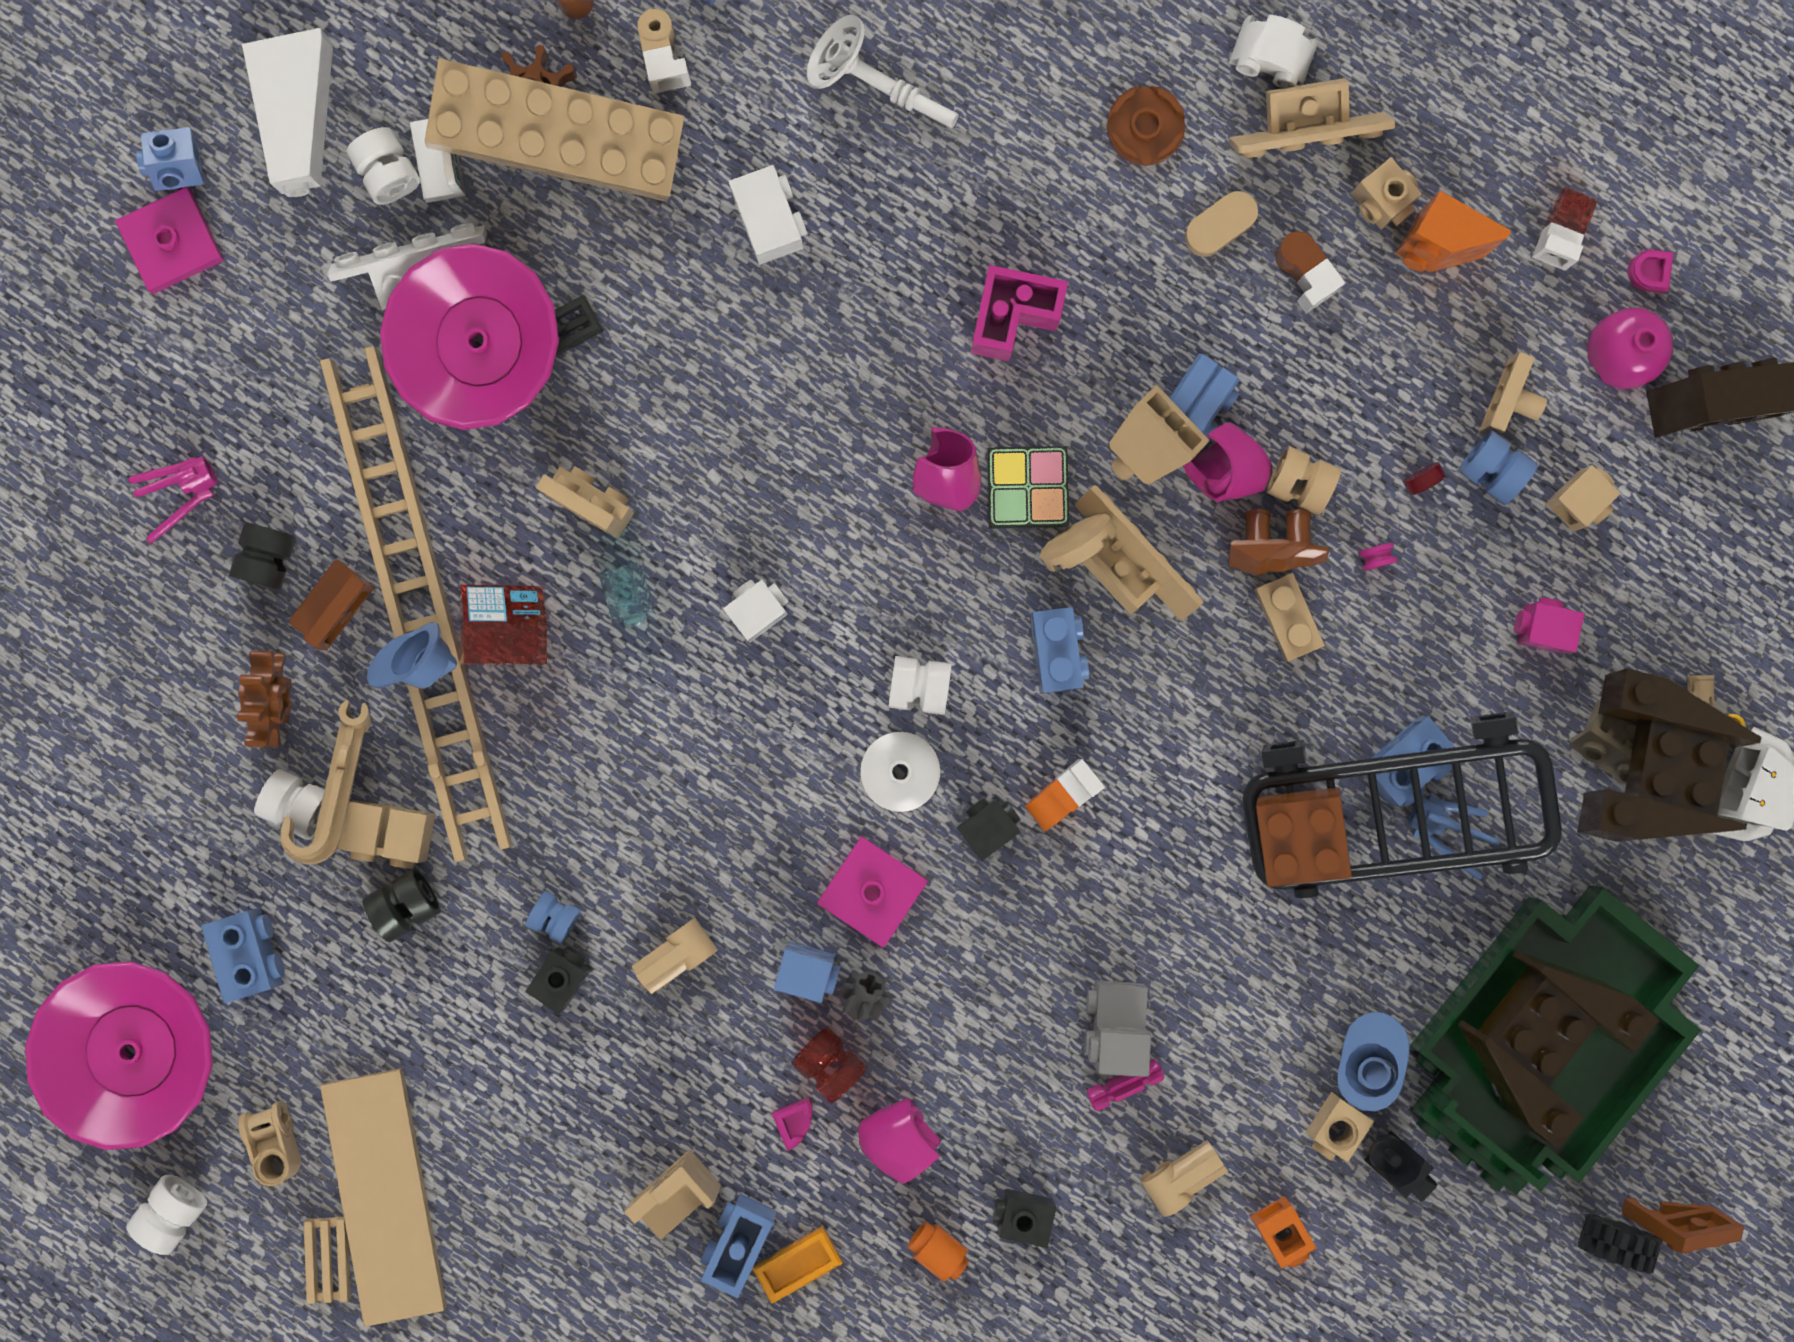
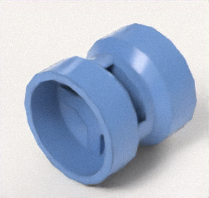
[525,891,581,946]

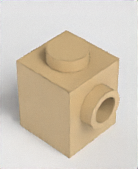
[1545,465,1621,532]

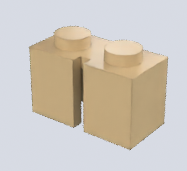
[338,800,436,869]

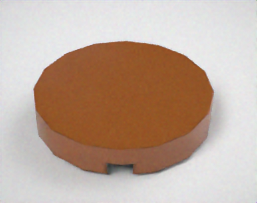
[1106,86,1185,166]

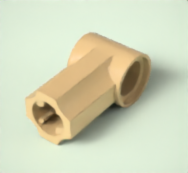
[632,917,718,994]
[1140,1140,1228,1217]

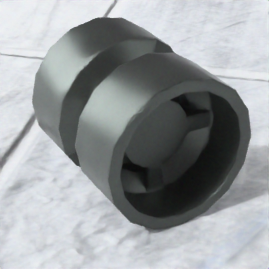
[228,522,297,590]
[363,868,441,943]

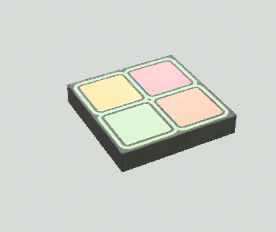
[987,446,1069,529]

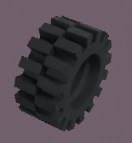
[1577,1213,1662,1274]

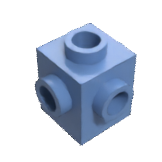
[136,127,204,191]

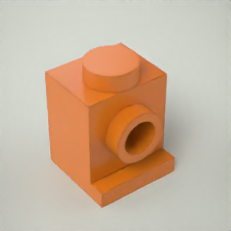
[1250,1196,1317,1269]

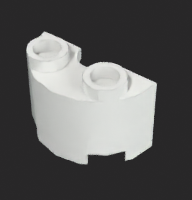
[1229,14,1318,88]

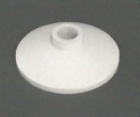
[861,732,940,812]

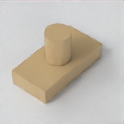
[1479,352,1547,435]

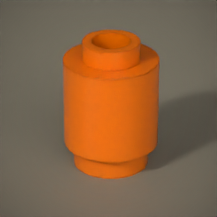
[907,1221,969,1282]

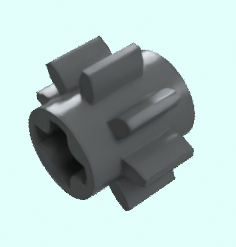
[838,970,891,1022]

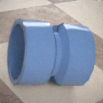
[1458,430,1538,505]

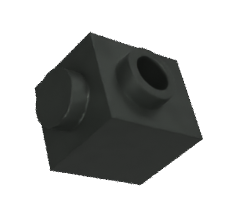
[957,797,1021,861]
[525,946,592,1014]
[992,1188,1056,1248]

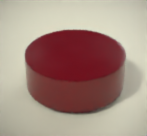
[1403,462,1446,495]

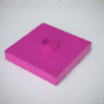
[115,187,224,294]
[817,836,928,948]

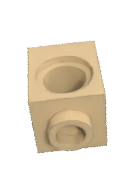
[1306,1092,1374,1162]

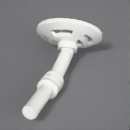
[807,15,959,129]

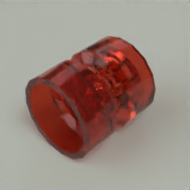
[791,1025,868,1104]

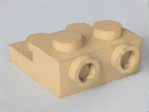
[536,466,634,539]

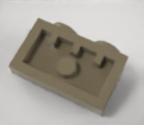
[1569,698,1637,785]

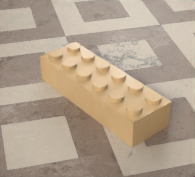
[424,58,684,201]

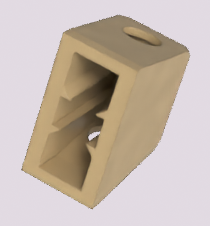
[1109,384,1210,484]

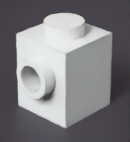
[723,580,789,643]

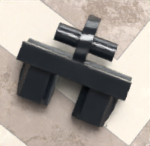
[1364,1131,1438,1202]

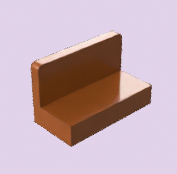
[289,560,375,651]

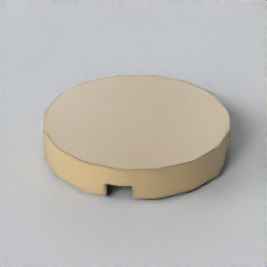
[1039,513,1117,572]

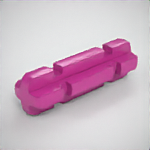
[1087,1059,1165,1111]

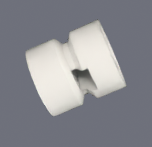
[346,127,420,205]
[888,656,951,715]
[254,769,325,840]
[126,1175,207,1255]

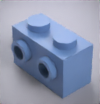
[1029,607,1089,694]
[1365,717,1455,807]
[201,908,285,1004]
[700,1194,776,1298]

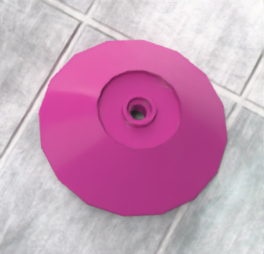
[380,243,559,430]
[25,961,213,1150]

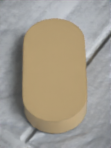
[1185,191,1258,257]

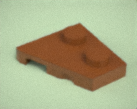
[1622,1198,1744,1254]

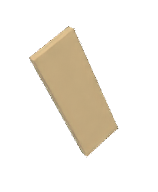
[320,1068,447,1327]

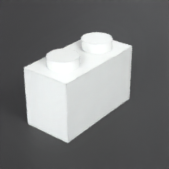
[728,164,807,265]

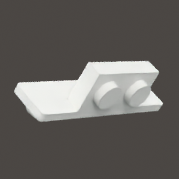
[327,223,487,310]

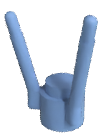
[1407,795,1500,880]

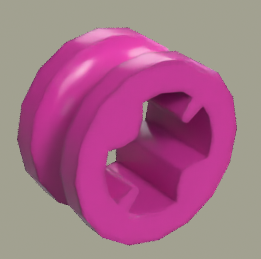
[1358,542,1399,571]

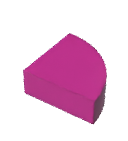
[772,1096,813,1151]

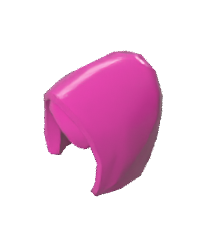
[1183,422,1272,502]
[912,427,981,511]
[858,1098,941,1184]

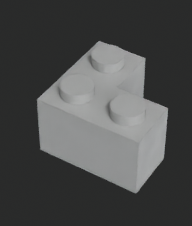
[1084,980,1151,1077]

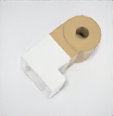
[637,9,692,94]

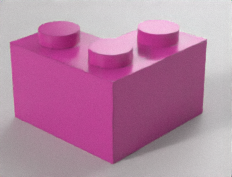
[970,265,1068,362]

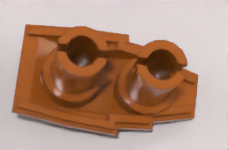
[1228,509,1329,575]

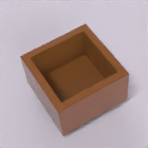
[1256,787,1352,887]

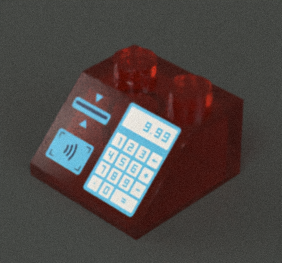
[460,585,547,666]

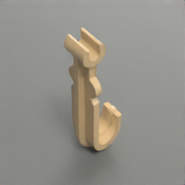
[280,700,371,865]

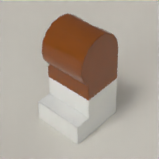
[1275,231,1346,314]

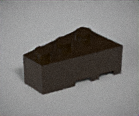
[1646,358,1794,438]

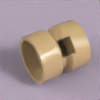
[1266,446,1341,516]

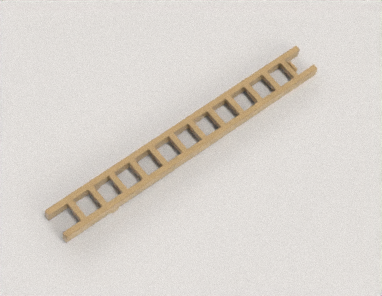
[320,346,513,862]

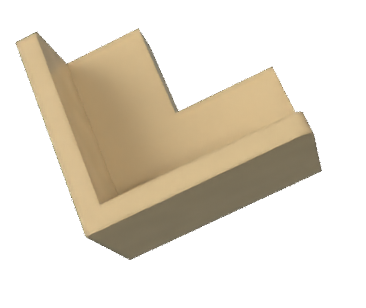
[624,1149,722,1239]

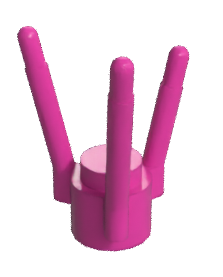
[128,456,219,543]

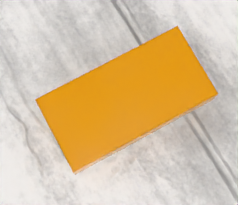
[752,1226,843,1304]

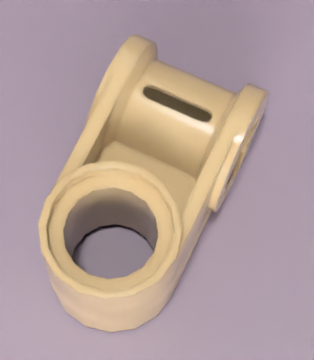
[238,1101,301,1186]

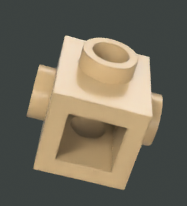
[1351,157,1422,230]

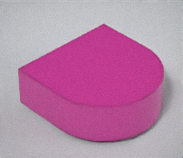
[1628,250,1674,294]

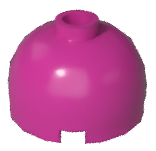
[1587,308,1674,389]

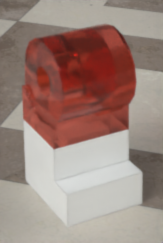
[1532,187,1597,270]

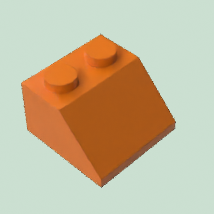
[1396,190,1511,273]

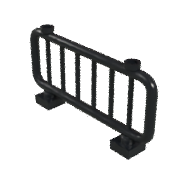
[1243,711,1562,898]

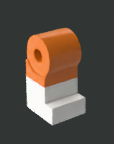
[1024,759,1105,832]

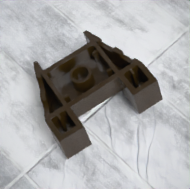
[1577,668,1761,842]
[1458,951,1659,1149]

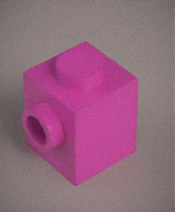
[1514,598,1585,654]

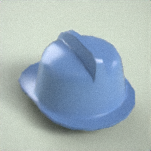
[367,622,457,689]
[1338,1012,1410,1112]

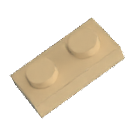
[1254,573,1325,662]

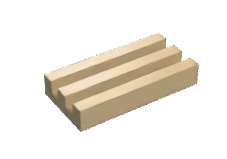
[304,1217,351,1304]

